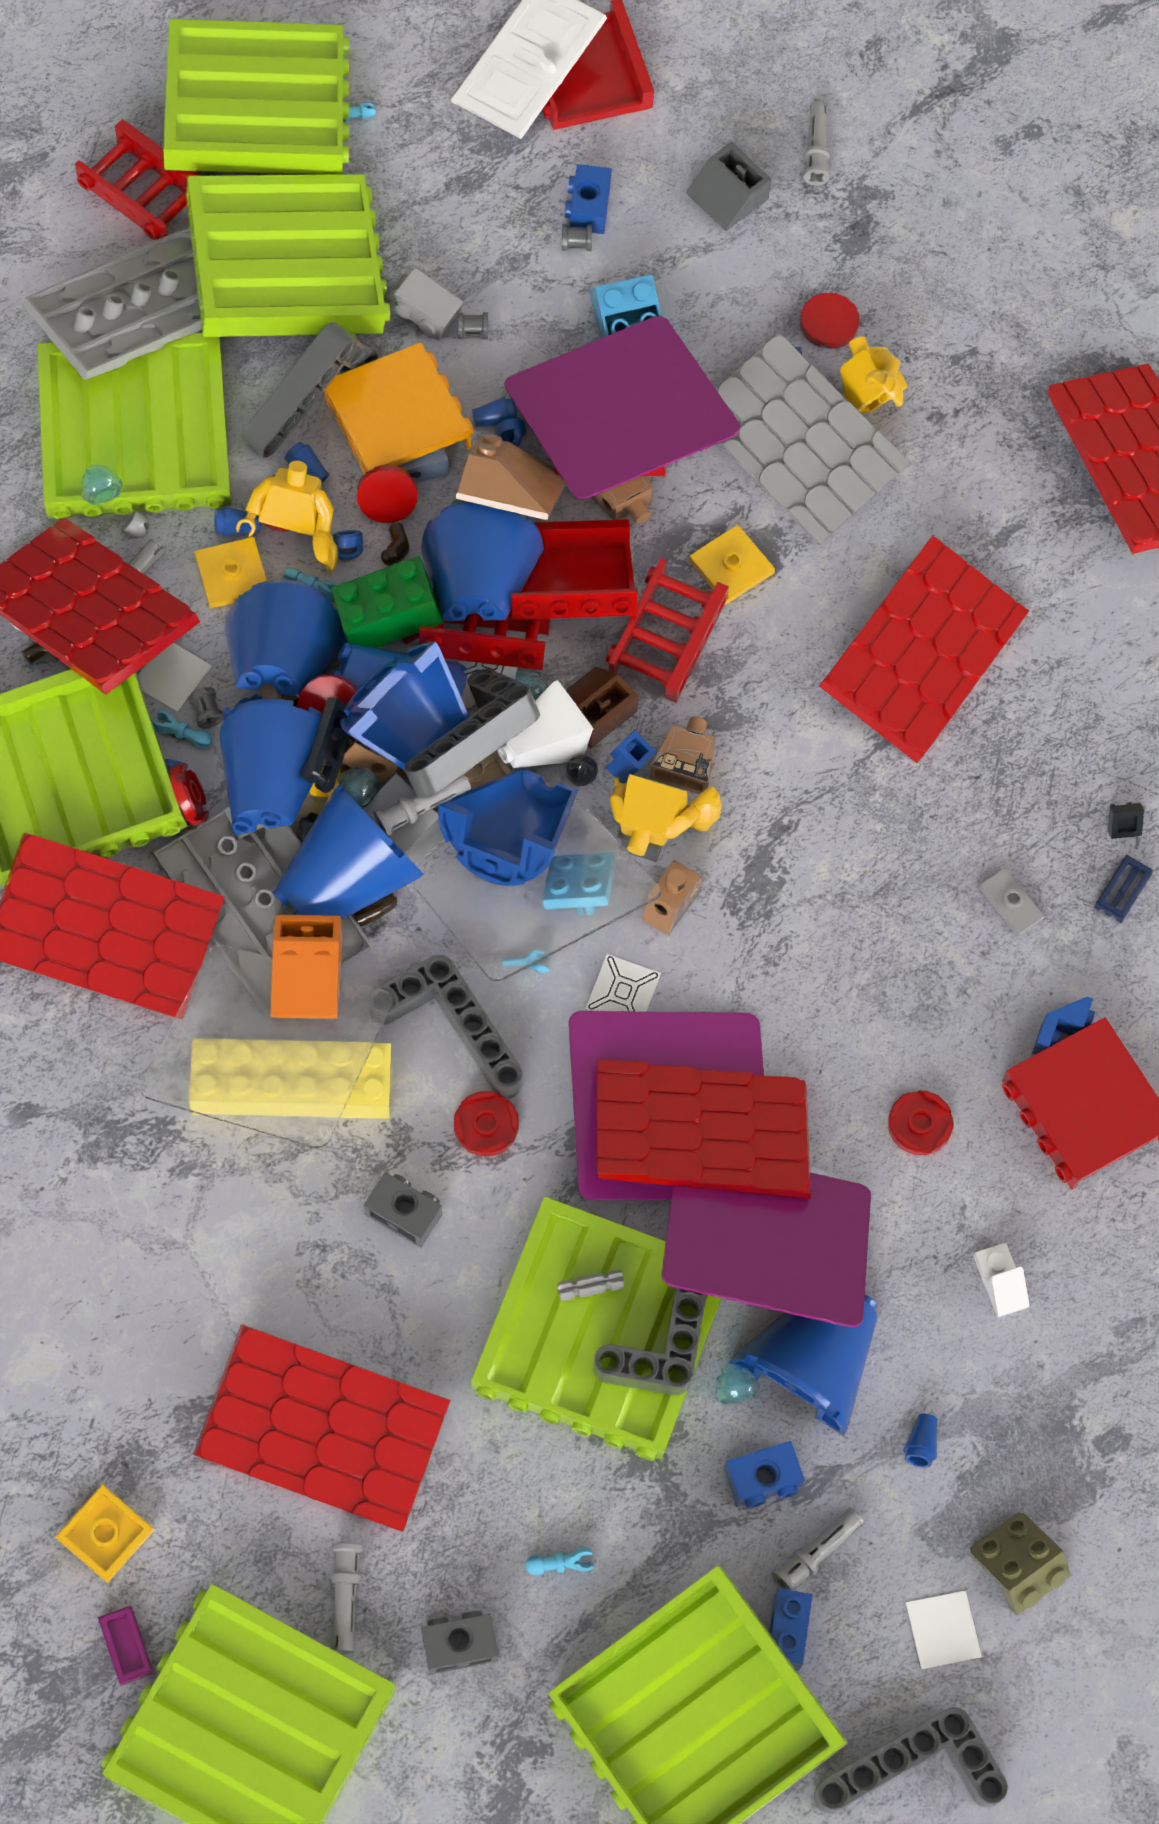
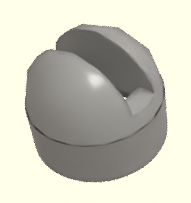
[122,510,149,538]

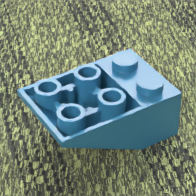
[589,274,662,338]

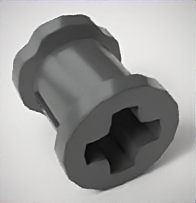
[562,224,592,251]
[458,312,488,339]
[188,687,224,729]

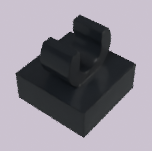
[1108,802,1144,839]

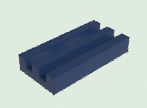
[1094,854,1154,923]

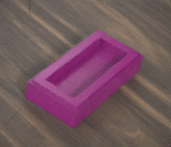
[98,1605,154,1686]

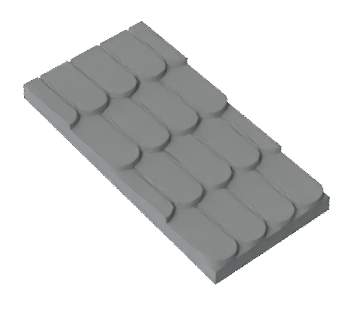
[23,226,202,380]
[715,332,910,545]
[152,811,374,1015]

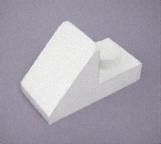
[973,1243,1029,1318]

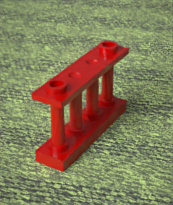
[75,119,200,240]
[606,558,729,703]
[419,600,550,671]

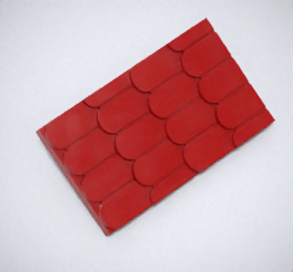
[1047,363,1159,554]
[0,518,200,695]
[819,535,1029,763]
[0,833,225,1020]
[597,1059,811,1199]
[193,1324,451,1532]

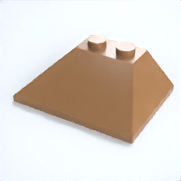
[456,434,566,520]

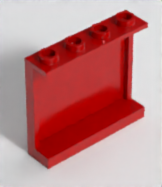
[542,0,654,130]
[511,519,638,620]
[1002,1017,1159,1190]

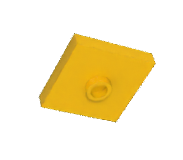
[689,525,775,605]
[194,537,267,609]
[55,1484,155,1584]

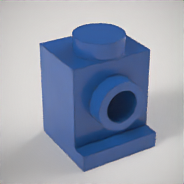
[605,729,657,783]

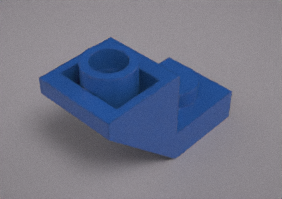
[1032,997,1095,1055]

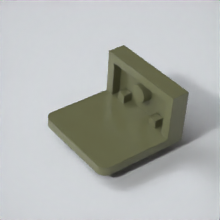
[970,1513,1071,1615]

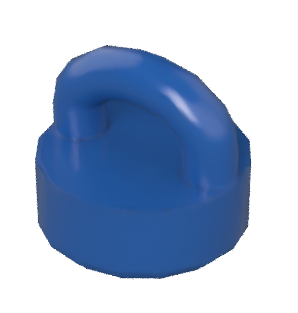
[495,418,527,447]
[332,530,363,560]

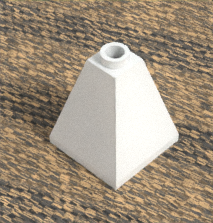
[497,680,593,768]

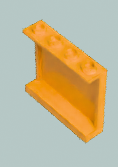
[323,342,474,474]

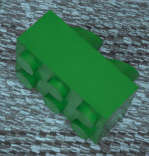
[331,555,443,648]

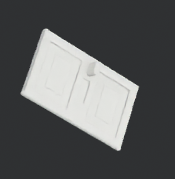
[451,0,607,139]

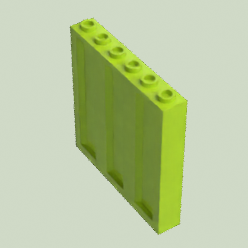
[164,19,349,175]
[186,174,390,337]
[37,333,232,519]
[0,669,188,889]
[471,1196,722,1461]
[548,1565,848,1824]
[101,1583,396,1824]

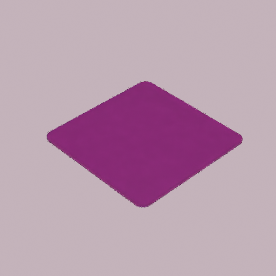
[504,316,740,499]
[568,1011,764,1200]
[661,1172,871,1328]

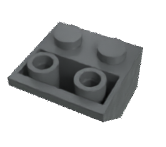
[686,141,772,231]

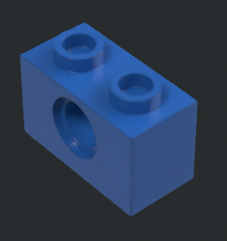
[565,164,612,234]
[724,1441,805,1509]
[769,1588,813,1671]

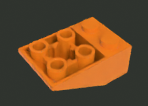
[271,915,343,1019]

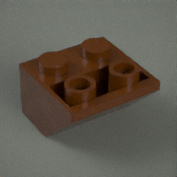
[566,666,639,749]

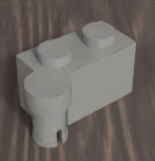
[384,268,464,340]

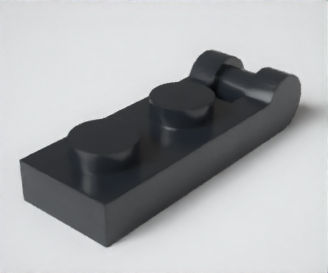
[300,697,350,793]

